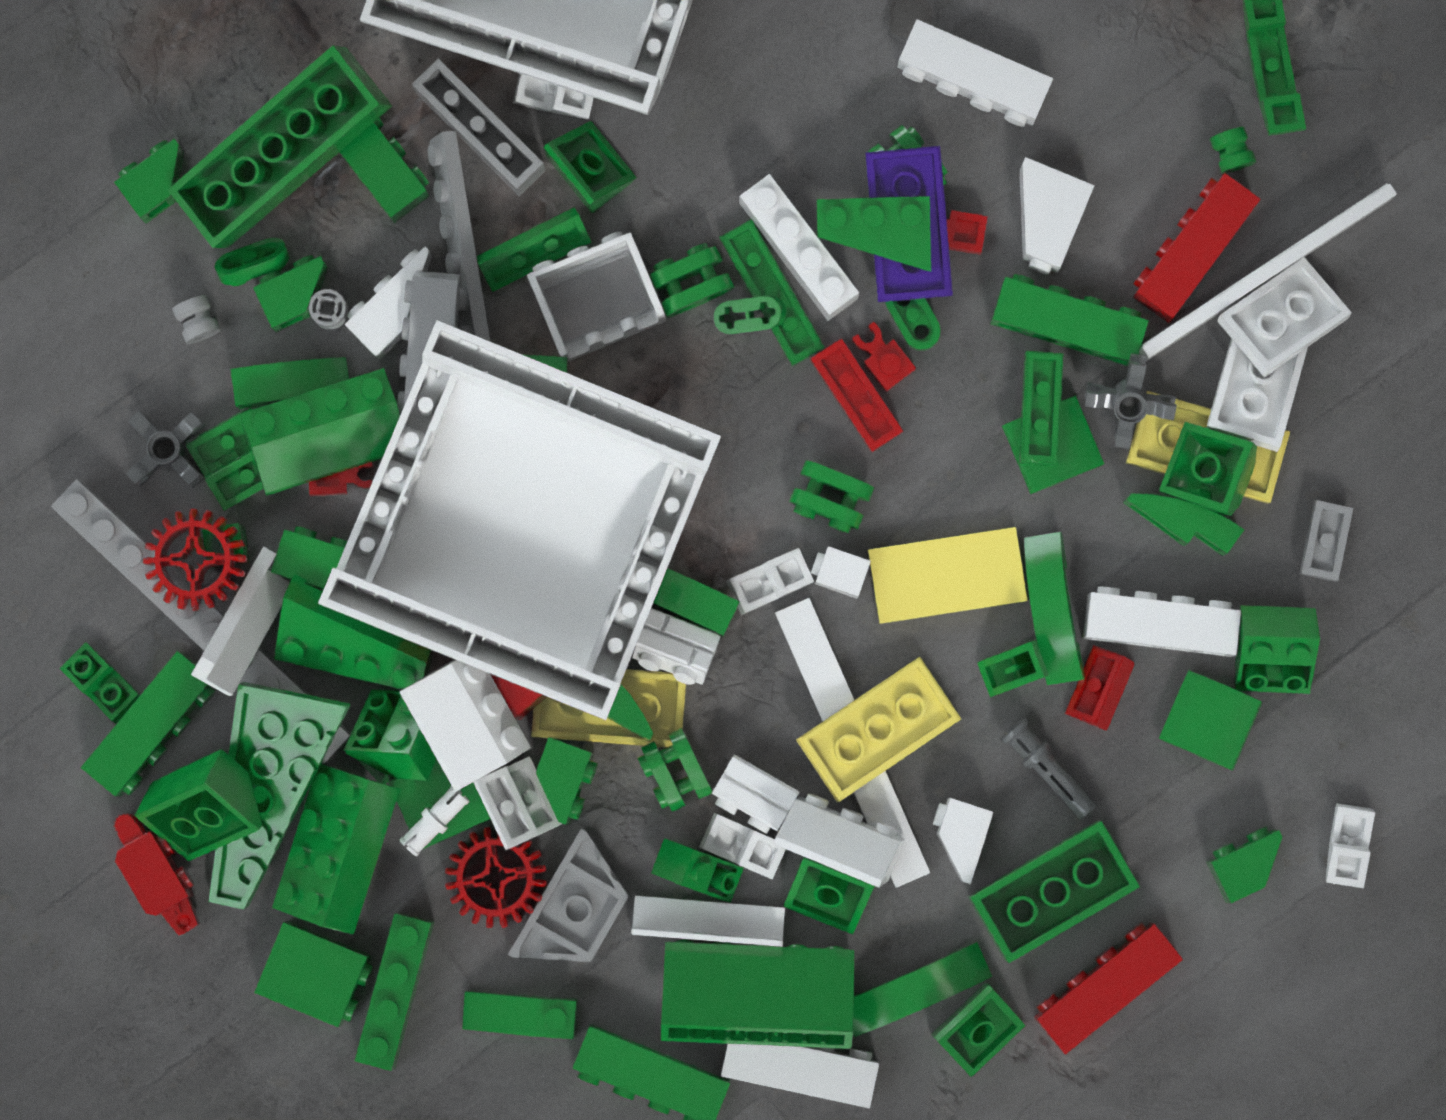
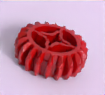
[143,508,247,612]
[445,827,547,928]

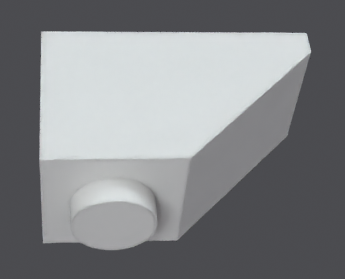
[933,798,993,884]

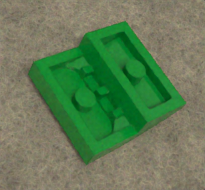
[1002,396,1104,494]
[186,407,263,511]
[1159,670,1262,771]

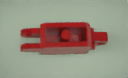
[113,813,200,936]

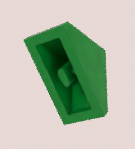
[977,640,1049,697]

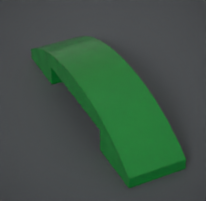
[1243,0,1306,136]
[1024,532,1085,685]
[853,942,992,1037]

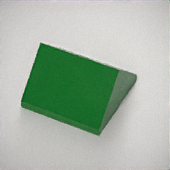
[544,121,637,214]
[783,856,874,935]
[931,983,1026,1077]

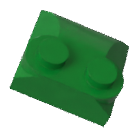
[1159,422,1257,516]

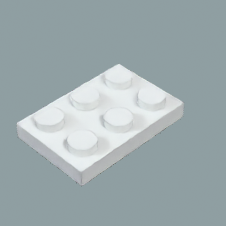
[1217,257,1352,377]
[1206,338,1308,452]

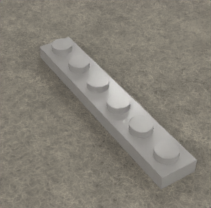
[428,131,490,342]

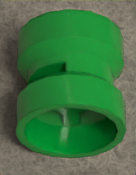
[1210,126,1257,174]

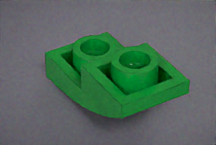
[59,642,140,724]

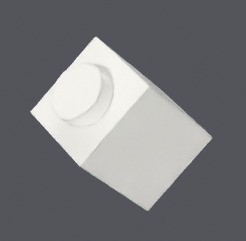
[811,546,871,599]

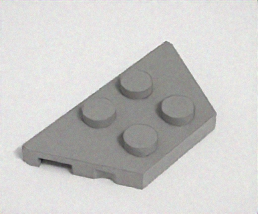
[508,828,629,962]

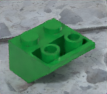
[1235,605,1320,694]
[344,689,436,781]
[536,737,598,825]

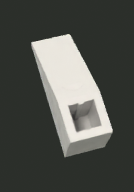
[345,247,432,361]

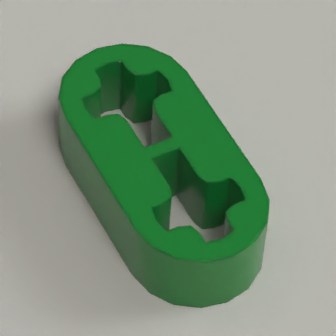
[714,296,786,334]

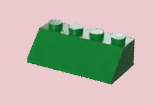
[240,368,400,496]

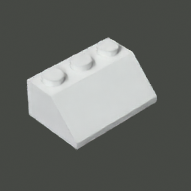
[400,659,531,791]
[773,793,905,887]

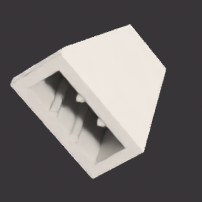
[1020,157,1094,275]

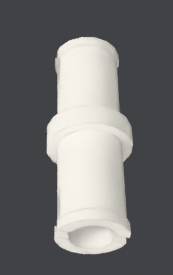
[399,785,470,856]

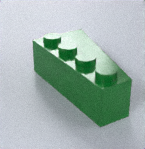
[274,574,433,690]

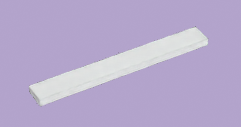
[1139,183,1397,362]
[775,598,930,888]

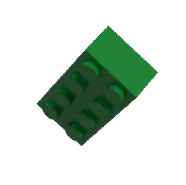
[272,764,400,934]
[967,821,1140,963]

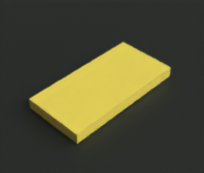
[1126,391,1290,504]
[868,527,1028,624]
[796,657,961,803]
[531,669,686,748]

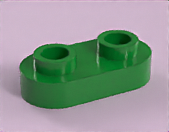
[214,238,290,286]
[885,298,941,351]

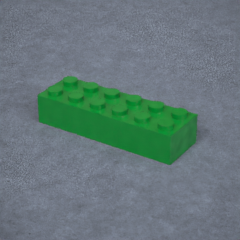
[168,45,392,248]

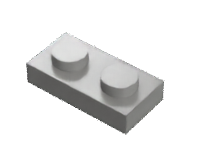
[1299,500,1353,582]

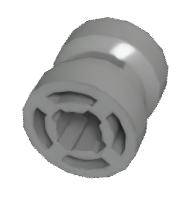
[309,289,349,331]
[172,295,221,344]

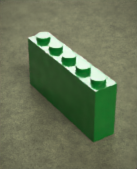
[661,939,854,1049]

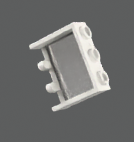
[527,232,666,362]

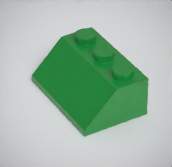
[135,749,262,861]

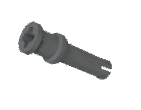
[1000,717,1097,820]

